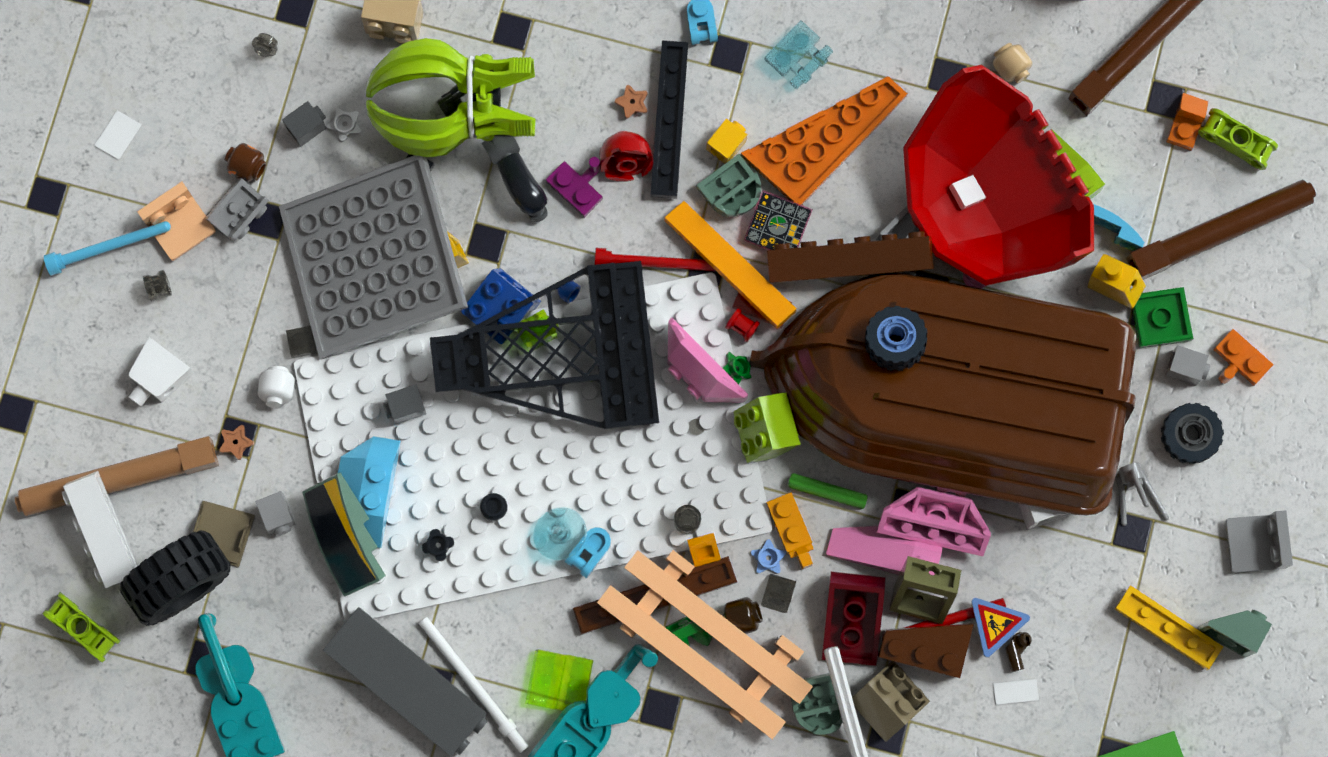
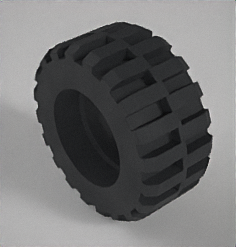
[120,530,231,626]

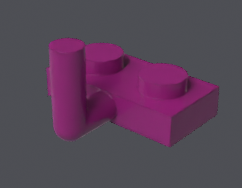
[546,157,603,218]

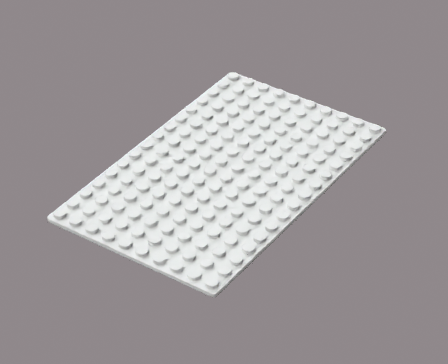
[294,272,773,622]

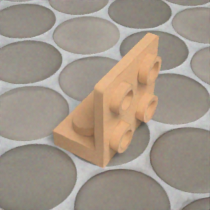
[137,181,216,261]

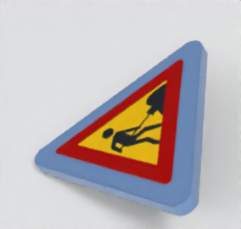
[971,598,1030,657]

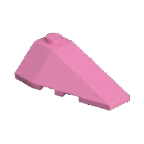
[826,526,942,575]

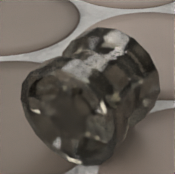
[143,270,172,302]
[674,505,701,535]

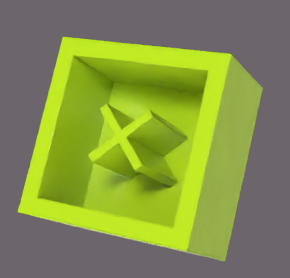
[733,392,801,463]

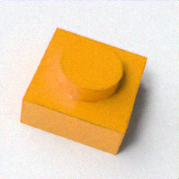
[687,533,721,567]

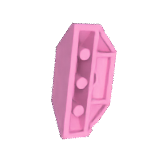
[667,318,748,403]
[877,487,991,556]

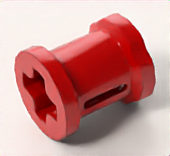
[725,308,760,343]

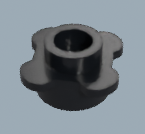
[422,529,454,561]

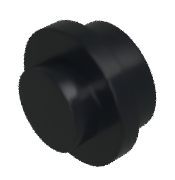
[480,493,508,521]

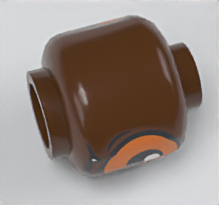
[225,143,267,183]

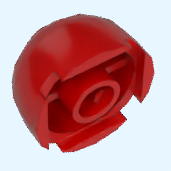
[599,131,654,181]

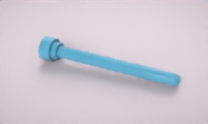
[44,221,171,276]

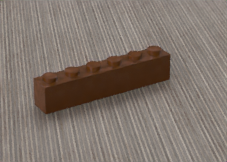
[767,231,934,283]

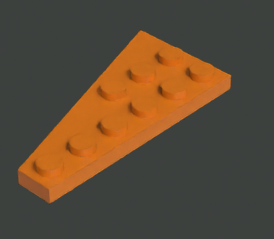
[740,76,908,206]

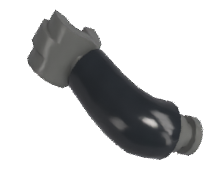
[482,135,548,222]

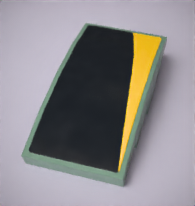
[302,472,386,597]

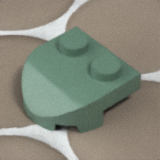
[696,154,761,217]
[790,673,843,735]

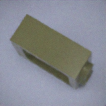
[889,556,962,624]

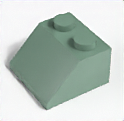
[1198,609,1272,658]

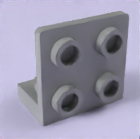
[1225,510,1293,573]

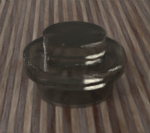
[252,33,278,57]

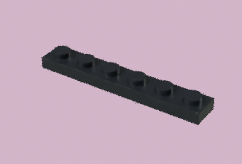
[650,40,688,199]

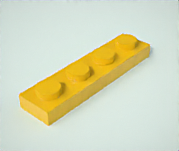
[1115,585,1223,670]

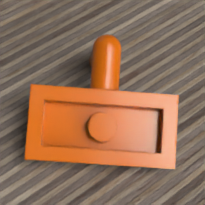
[1214,329,1274,385]

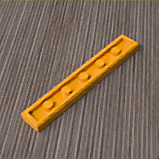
[664,201,797,329]

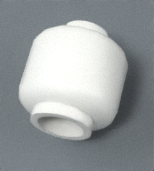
[258,366,295,408]

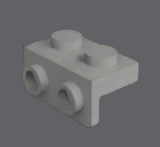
[205,178,269,241]

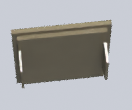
[193,501,255,567]

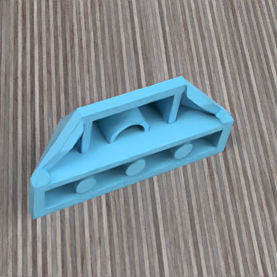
[338,436,401,548]

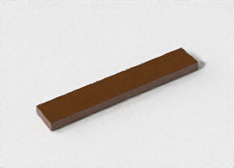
[573,556,737,635]

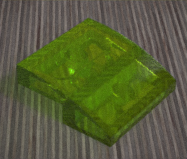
[525,649,593,711]

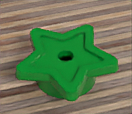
[723,352,752,385]

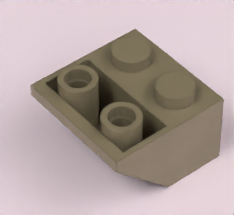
[852,661,930,742]

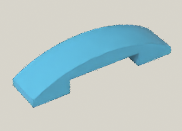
[1093,204,1145,251]

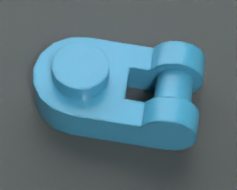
[687,0,718,45]
[565,527,611,578]

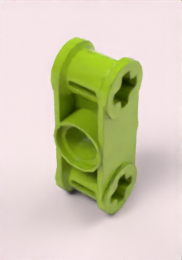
[1198,108,1278,170]
[42,592,120,663]

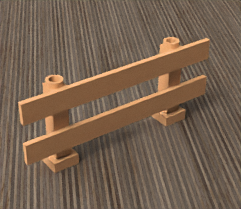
[597,550,813,740]

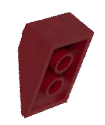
[822,571,886,666]

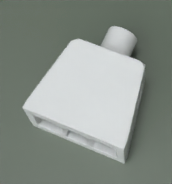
[128,337,194,407]

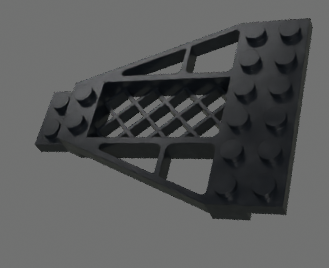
[430,261,659,429]

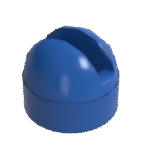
[557,281,581,304]

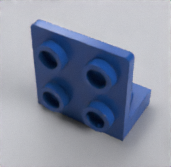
[461,268,542,344]

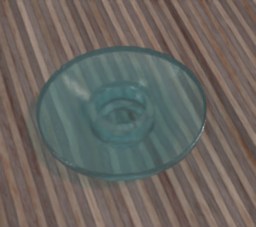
[533,507,587,560]

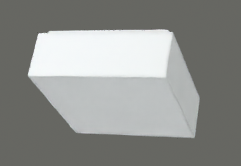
[949,175,986,210]

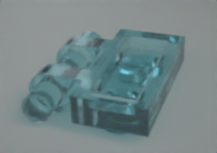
[764,20,833,89]

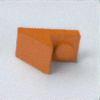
[1166,93,1208,151]

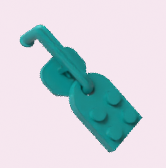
[196,613,285,757]
[528,644,658,757]

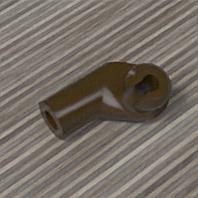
[1005,632,1032,672]

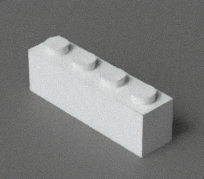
[62,471,137,588]

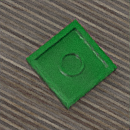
[1132,287,1194,348]

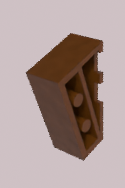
[878,623,974,678]

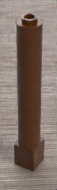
[1068,0,1203,116]
[1126,179,1316,280]

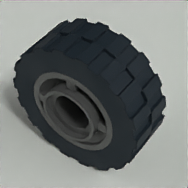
[1161,403,1224,464]

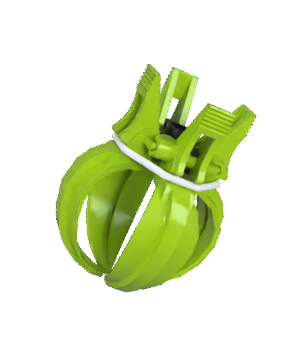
[366,38,536,157]

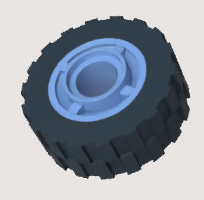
[865,306,927,371]

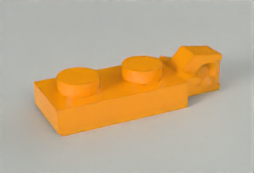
[766,492,814,569]

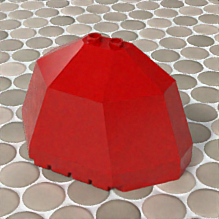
[903,65,1094,286]

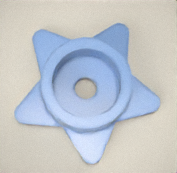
[751,539,786,573]

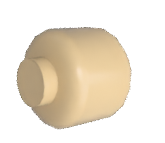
[993,43,1032,84]

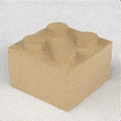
[361,0,424,44]

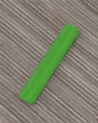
[788,473,868,509]

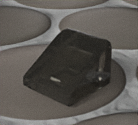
[761,573,796,613]

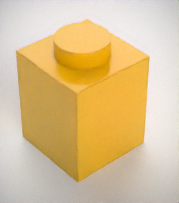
[706,118,748,164]

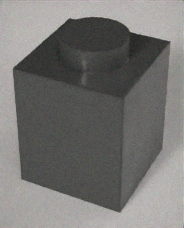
[282,101,326,147]
[383,384,427,424]

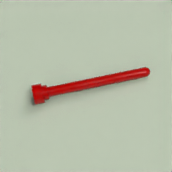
[595,247,716,271]

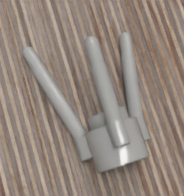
[1116,463,1169,526]

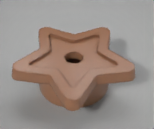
[614,85,648,119]
[219,425,254,460]

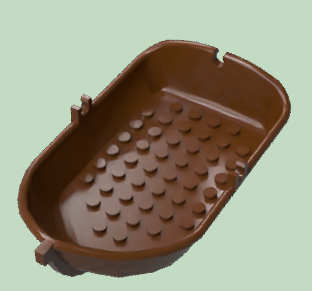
[749,273,1136,516]

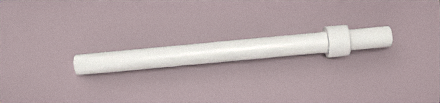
[419,617,529,753]

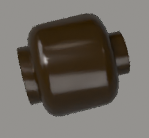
[720,597,763,634]

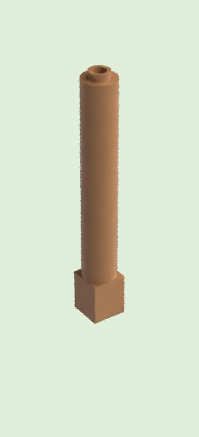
[15,436,219,516]

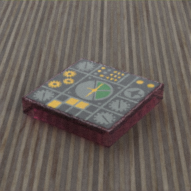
[744,190,813,250]

